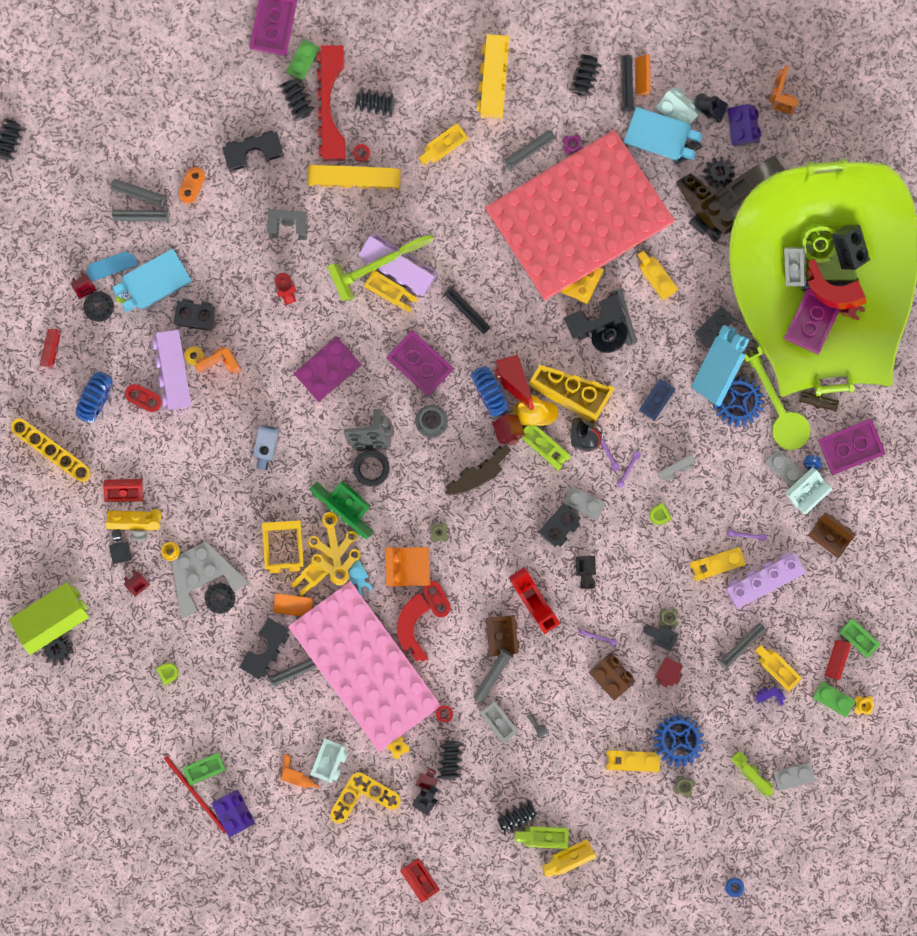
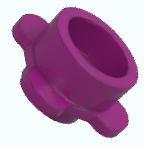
[562,134,583,155]

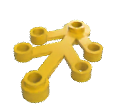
[307,512,361,585]

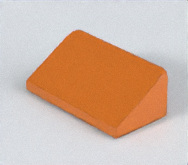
[635,54,650,95]
[273,593,314,617]

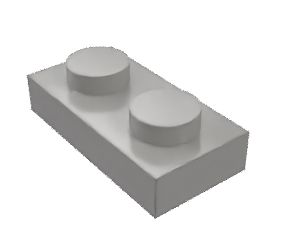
[784,247,806,286]
[764,449,805,487]
[658,454,696,481]
[563,486,606,520]
[480,701,518,743]
[773,762,816,791]

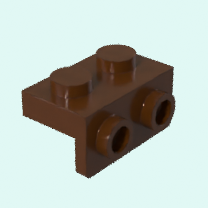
[807,512,856,558]
[486,615,519,657]
[588,653,635,701]

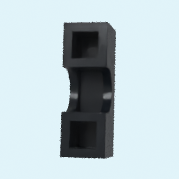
[222,131,284,172]
[564,295,628,341]
[239,618,290,680]

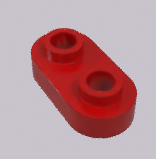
[125,384,162,413]
[423,581,451,618]

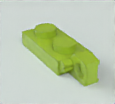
[730,751,775,797]
[514,826,569,849]

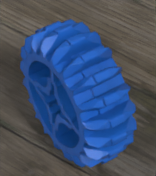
[471,366,508,417]
[76,372,113,423]
[713,375,764,427]
[652,714,705,767]

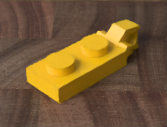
[419,123,469,166]
[637,250,679,301]
[754,645,802,692]
[542,839,596,878]

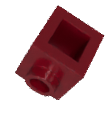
[492,414,525,445]
[655,657,683,688]

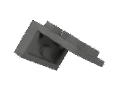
[344,409,394,451]

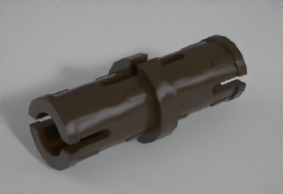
[799,391,839,412]

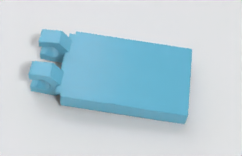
[623,107,703,161]
[112,249,192,313]
[691,325,749,406]

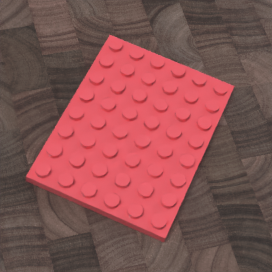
[485,130,675,301]

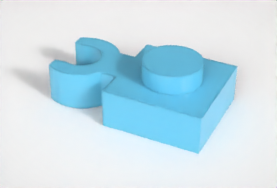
[348,560,372,596]

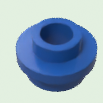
[803,455,822,470]
[725,878,744,897]

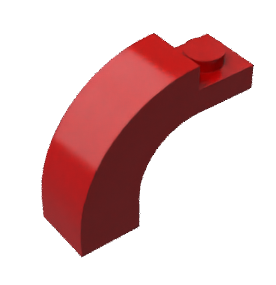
[806,259,867,309]
[508,567,560,634]
[397,593,431,663]

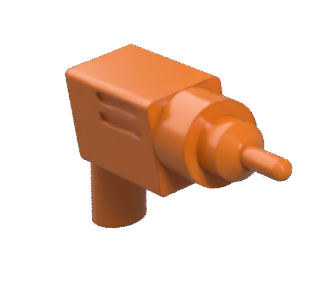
[281,754,321,788]

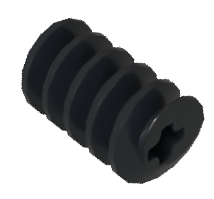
[569,54,602,97]
[279,79,315,121]
[354,87,395,118]
[0,119,26,161]
[437,740,464,780]
[496,799,539,836]

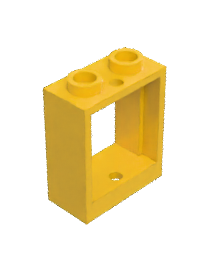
[262,520,304,573]

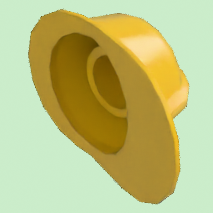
[512,395,559,426]

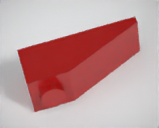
[494,354,534,410]

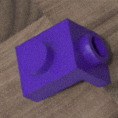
[754,687,785,706]

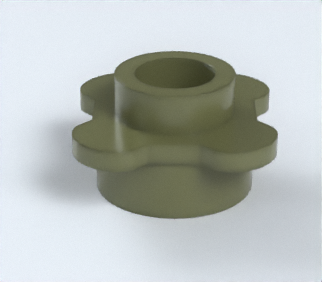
[429,523,449,543]
[659,608,679,628]
[673,776,696,798]

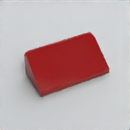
[39,329,61,369]
[103,479,143,502]
[824,640,851,680]
[400,858,440,903]

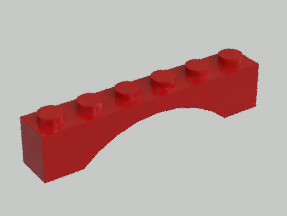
[317,45,346,161]

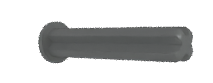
[502,130,555,171]
[111,179,168,209]
[112,208,170,223]
[609,288,637,346]
[717,623,766,671]
[474,648,514,703]
[267,659,317,689]

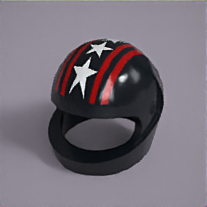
[571,417,603,452]

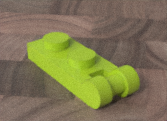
[521,425,571,471]

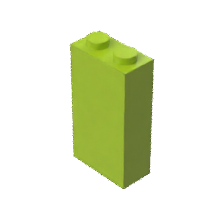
[9,582,89,655]

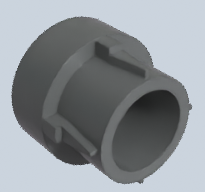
[415,405,448,438]

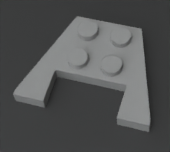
[172,541,249,619]

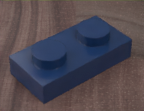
[639,379,676,421]

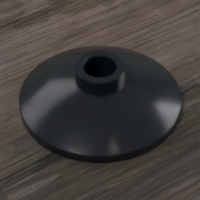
[591,322,628,353]

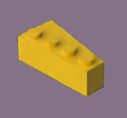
[477,34,510,119]
[528,365,615,422]

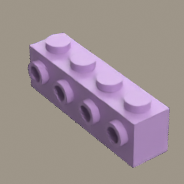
[359,232,438,295]
[151,330,191,411]
[725,552,805,609]

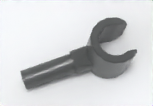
[527,714,549,738]

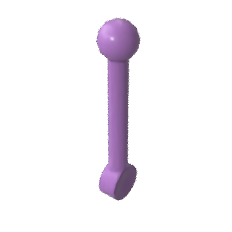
[602,436,620,471]
[617,452,641,487]
[727,530,767,541]
[578,629,617,646]

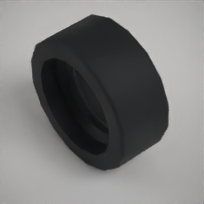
[353,450,390,487]

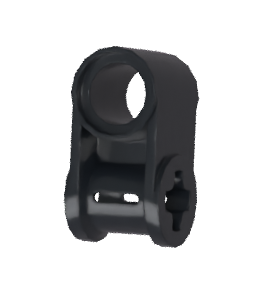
[695,93,728,123]

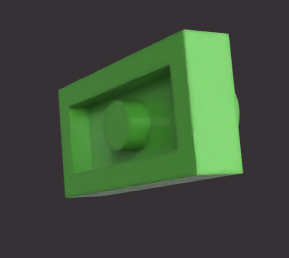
[286,39,320,82]
[838,618,881,659]
[812,681,855,718]
[183,752,226,786]

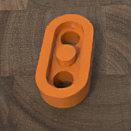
[178,167,206,204]

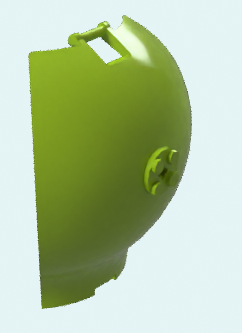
[729,159,917,397]

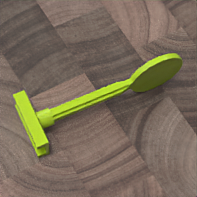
[327,234,435,301]
[742,344,811,450]

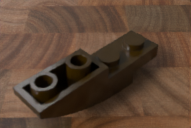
[715,155,786,210]
[676,173,736,235]
[445,445,511,496]

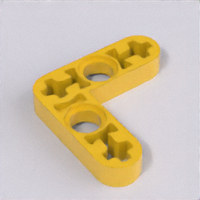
[330,772,401,824]

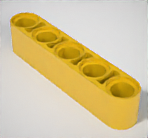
[307,165,401,190]
[11,418,91,482]

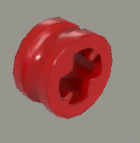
[353,144,370,162]
[436,705,453,723]

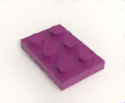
[249,0,298,57]
[784,288,840,355]
[386,330,454,397]
[293,336,362,402]
[817,419,886,476]

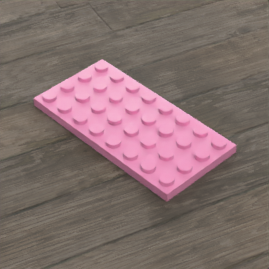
[288,581,441,751]

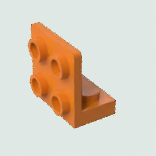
[769,65,799,115]
[194,347,241,375]
[385,547,430,587]

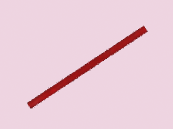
[164,756,226,834]

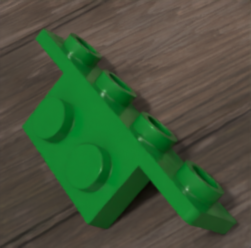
[309,481,374,540]

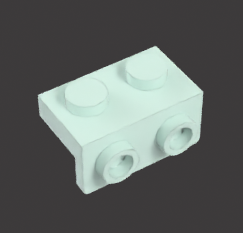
[655,87,701,125]
[785,467,832,514]
[310,738,348,783]

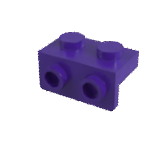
[727,104,761,146]
[211,790,255,837]

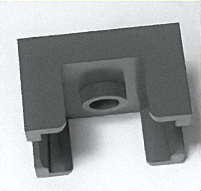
[267,209,308,240]

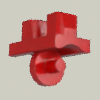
[274,272,297,305]

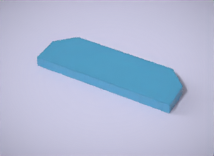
[86,252,138,281]

